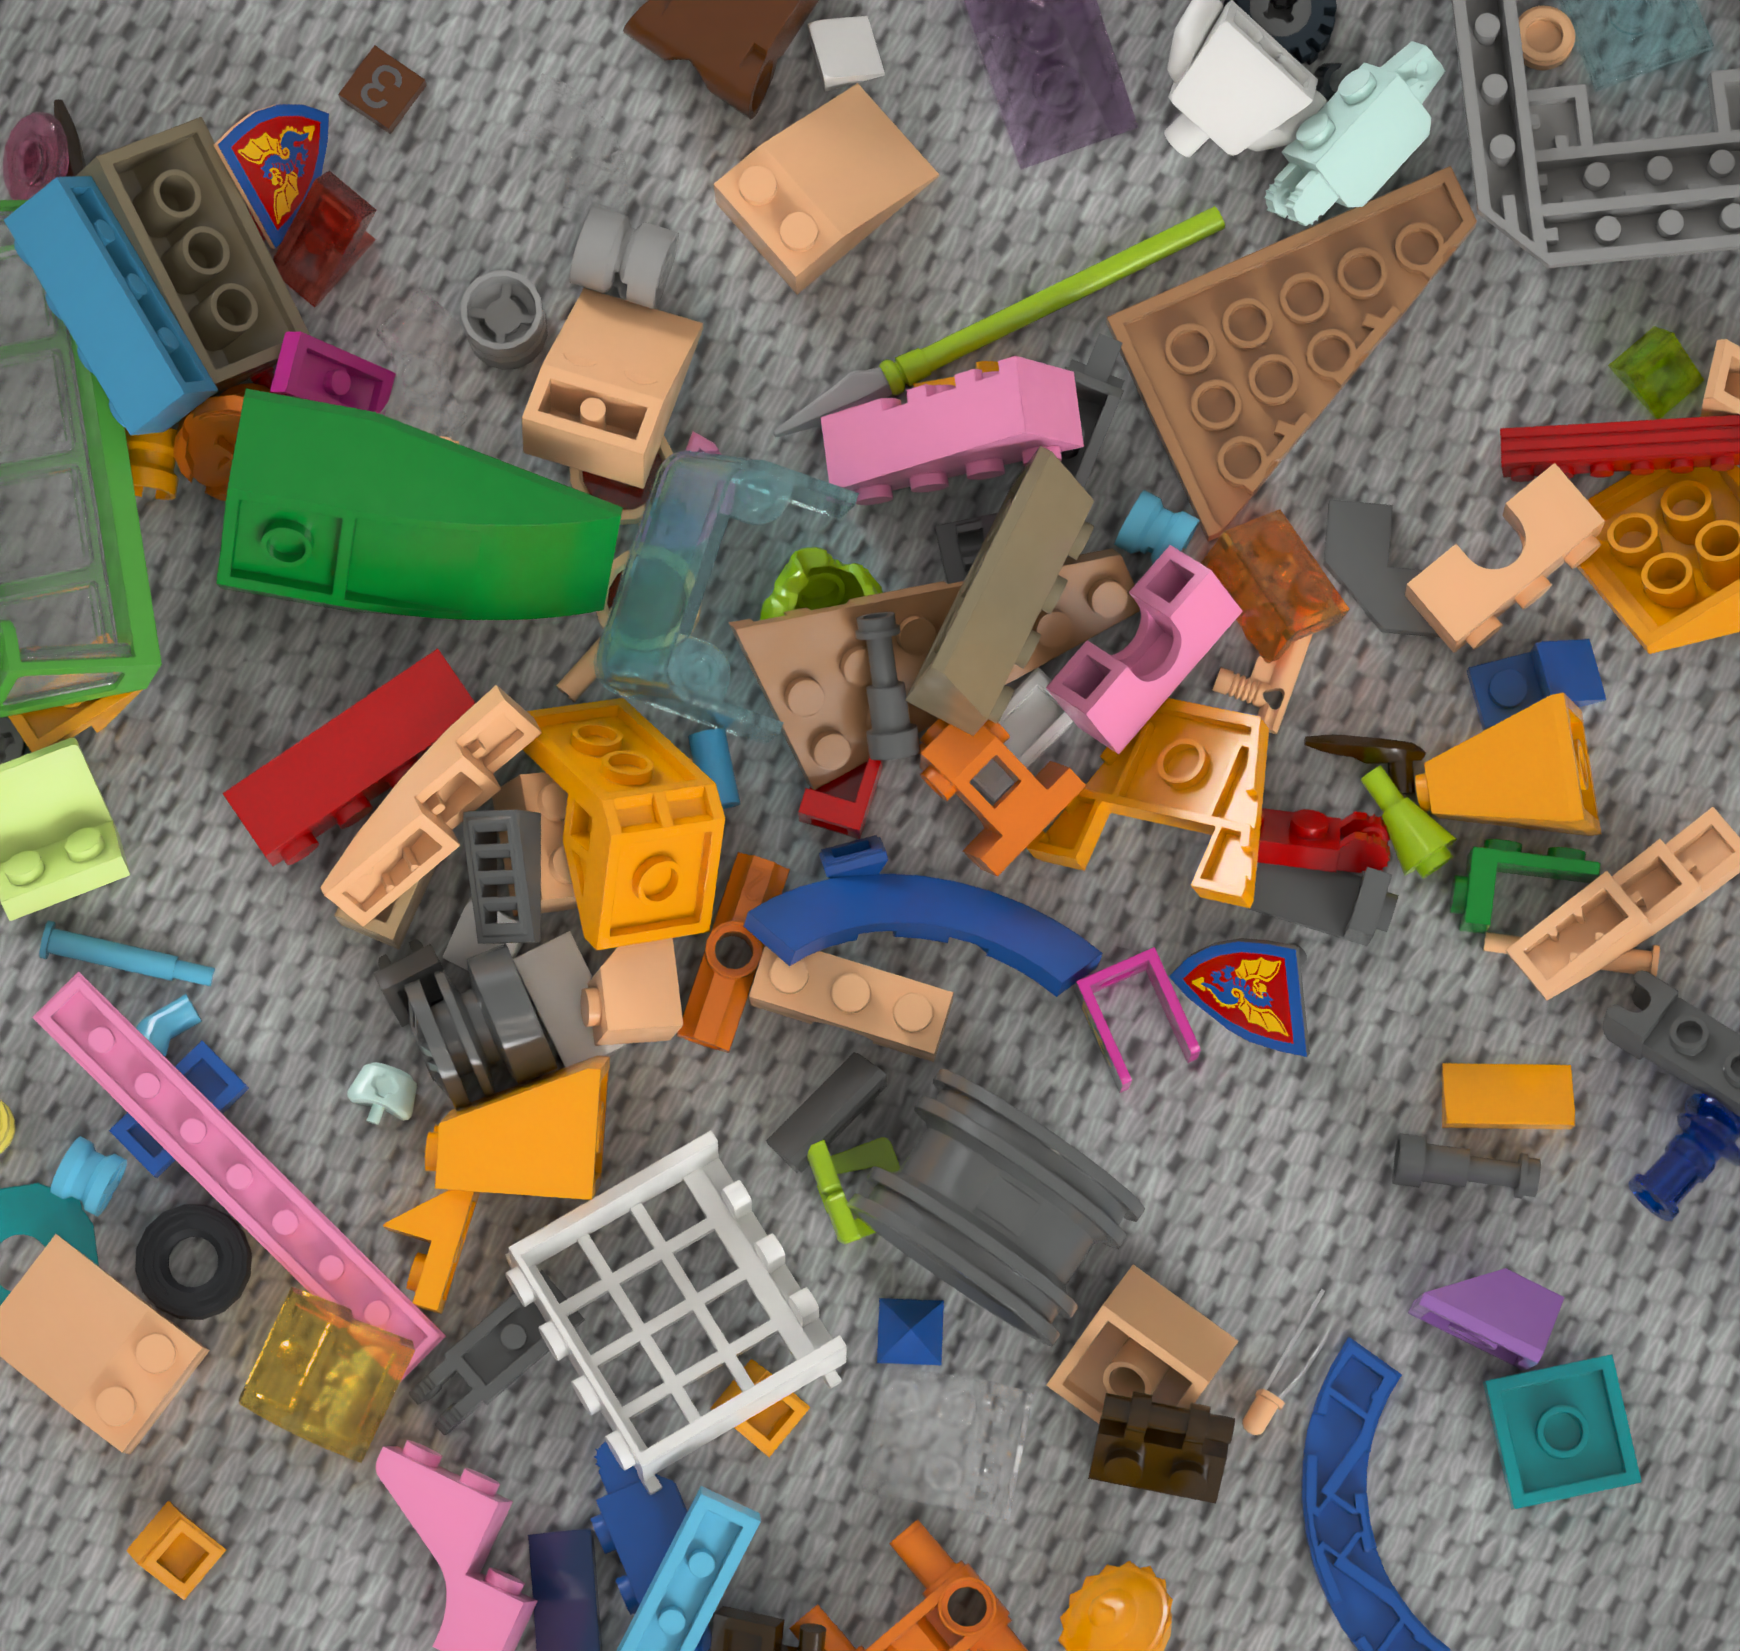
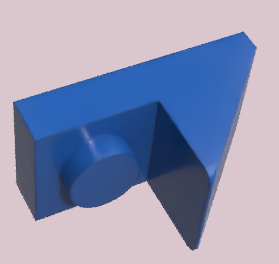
[1467,639,1606,731]

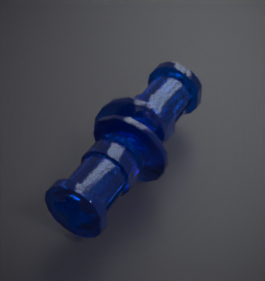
[1628,1093,1740,1222]

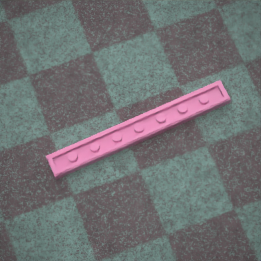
[32,971,446,1382]

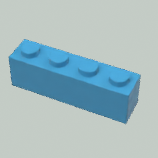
[4,176,218,436]

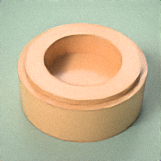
[1518,6,1575,70]

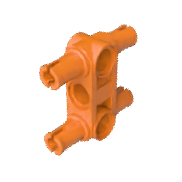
[789,1519,1028,1651]

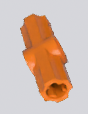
[676,852,790,1053]

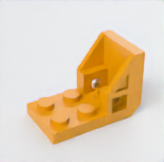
[522,698,725,950]

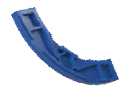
[744,874,1103,997]
[1301,1337,1451,1651]

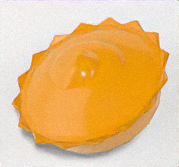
[1058,1561,1173,1651]

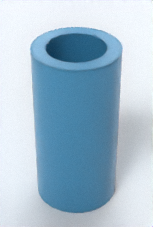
[688,728,740,809]

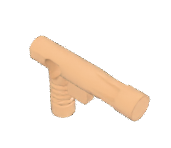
[1212,608,1319,734]

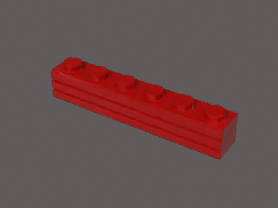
[1500,415,1740,482]

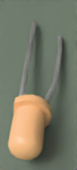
[1242,1289,1328,1435]

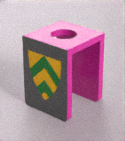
[1074,947,1201,1093]

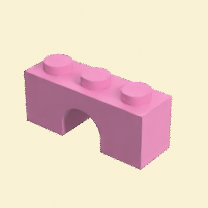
[1046,545,1243,754]

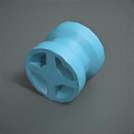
[50,1136,127,1217]

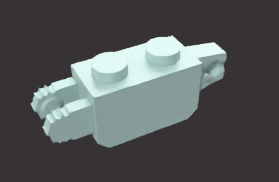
[1264,41,1445,226]

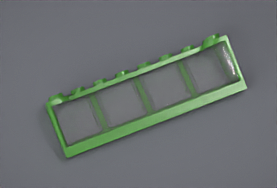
[0,200,162,718]

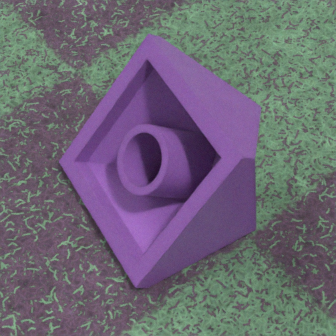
[1408,1268,1565,1371]

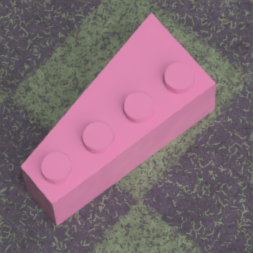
[821,356,1084,505]

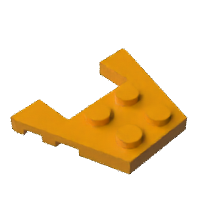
[1027,698,1269,908]

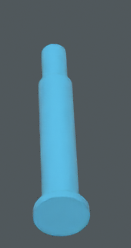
[39,920,215,987]

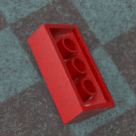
[222,648,475,867]

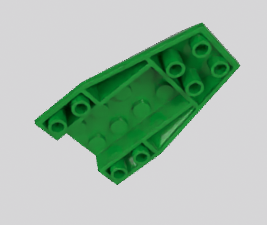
[216,388,623,620]

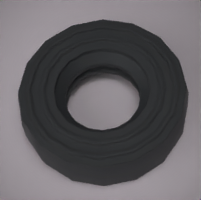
[135,1204,252,1320]

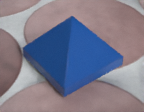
[819,835,888,879]
[877,1298,944,1366]

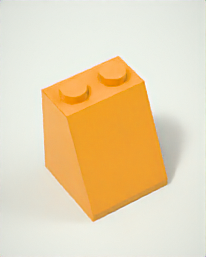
[425,1056,610,1200]

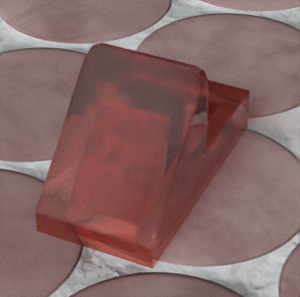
[273,170,377,307]

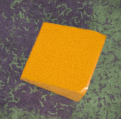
[710,1359,811,1457]
[126,1501,226,1600]

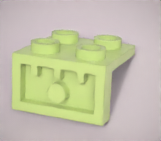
[0,738,130,921]

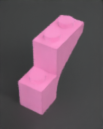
[376,1440,537,1651]

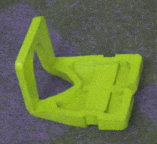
[807,1137,900,1244]

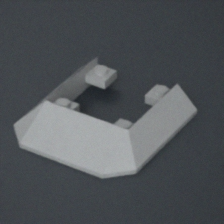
[1451,0,1740,268]

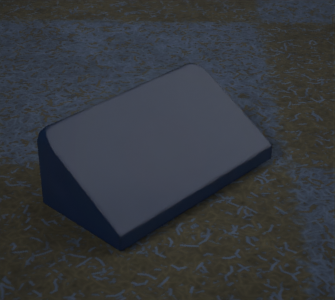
[528,1528,602,1651]

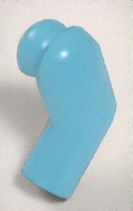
[136,994,202,1056]

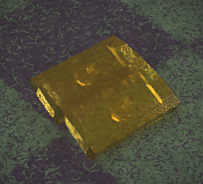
[238,1287,415,1463]

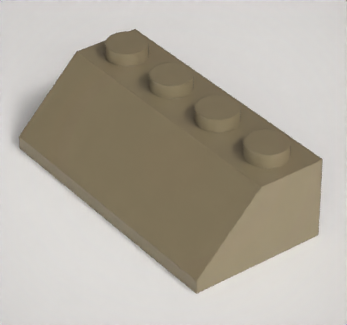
[76,117,311,397]
[905,446,1094,736]

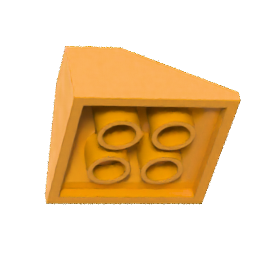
[1577,465,1740,654]

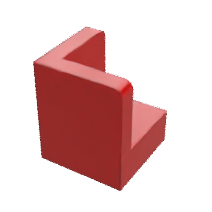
[798,757,883,839]

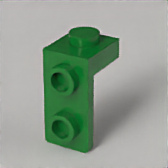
[1450,839,1601,934]

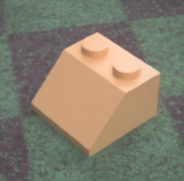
[1046,1264,1238,1424]

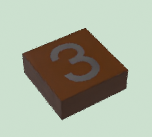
[338,45,427,134]

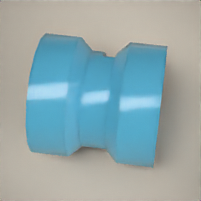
[1114,490,1200,564]

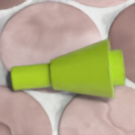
[1361,765,1457,879]

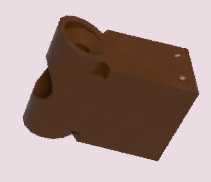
[623,0,819,120]

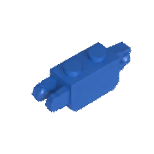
[590,1439,712,1651]

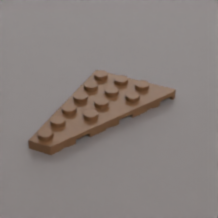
[1106,166,1477,542]

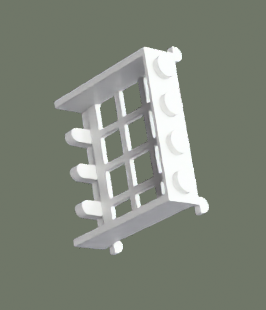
[505,1130,847,1495]

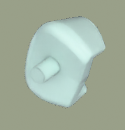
[347,1062,417,1125]

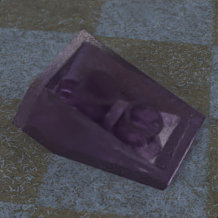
[959,0,1138,169]

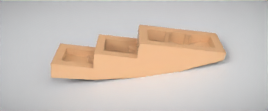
[320,685,542,927]
[1506,807,1740,1001]

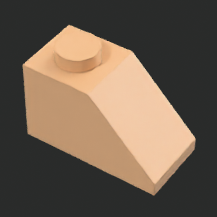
[580,938,683,1046]

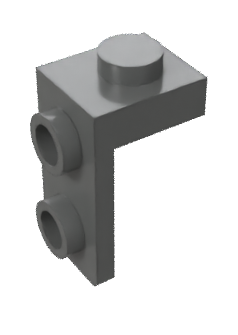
[1248,863,1398,946]

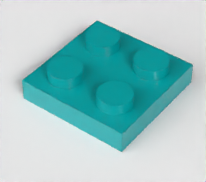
[1483,1354,1642,1510]

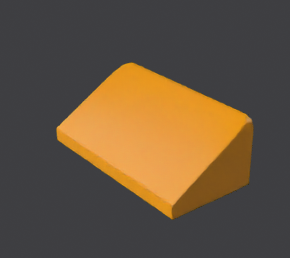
[1442,1063,1575,1130]

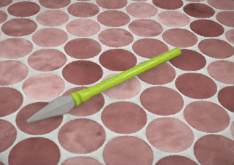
[773,206,1225,438]

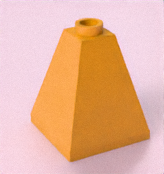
[1415,693,1602,836]

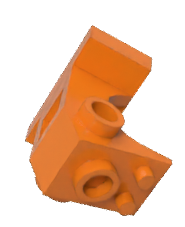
[919,718,1086,877]

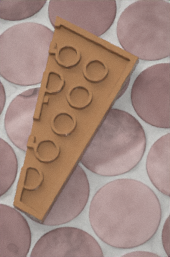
[728,548,1140,790]

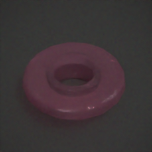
[2,111,69,200]

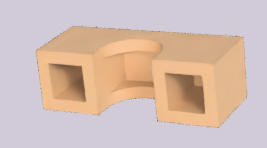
[1405,463,1605,653]
[749,946,954,1062]

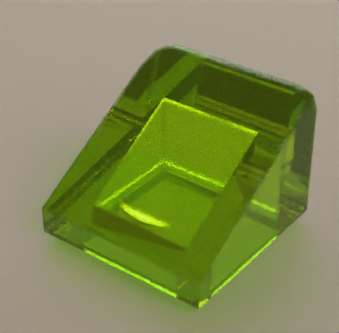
[1608,326,1705,419]

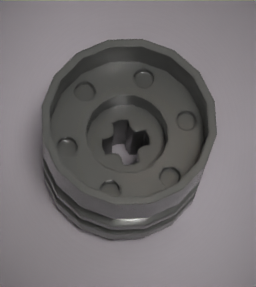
[404,944,558,1111]

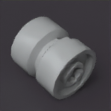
[569,206,679,309]
[460,270,548,370]

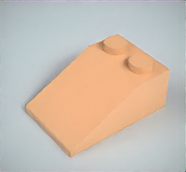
[713,83,939,295]
[0,1234,210,1454]

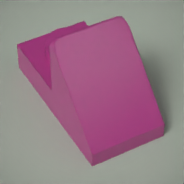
[270,331,396,416]

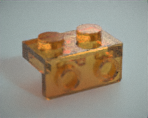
[1201,509,1350,663]

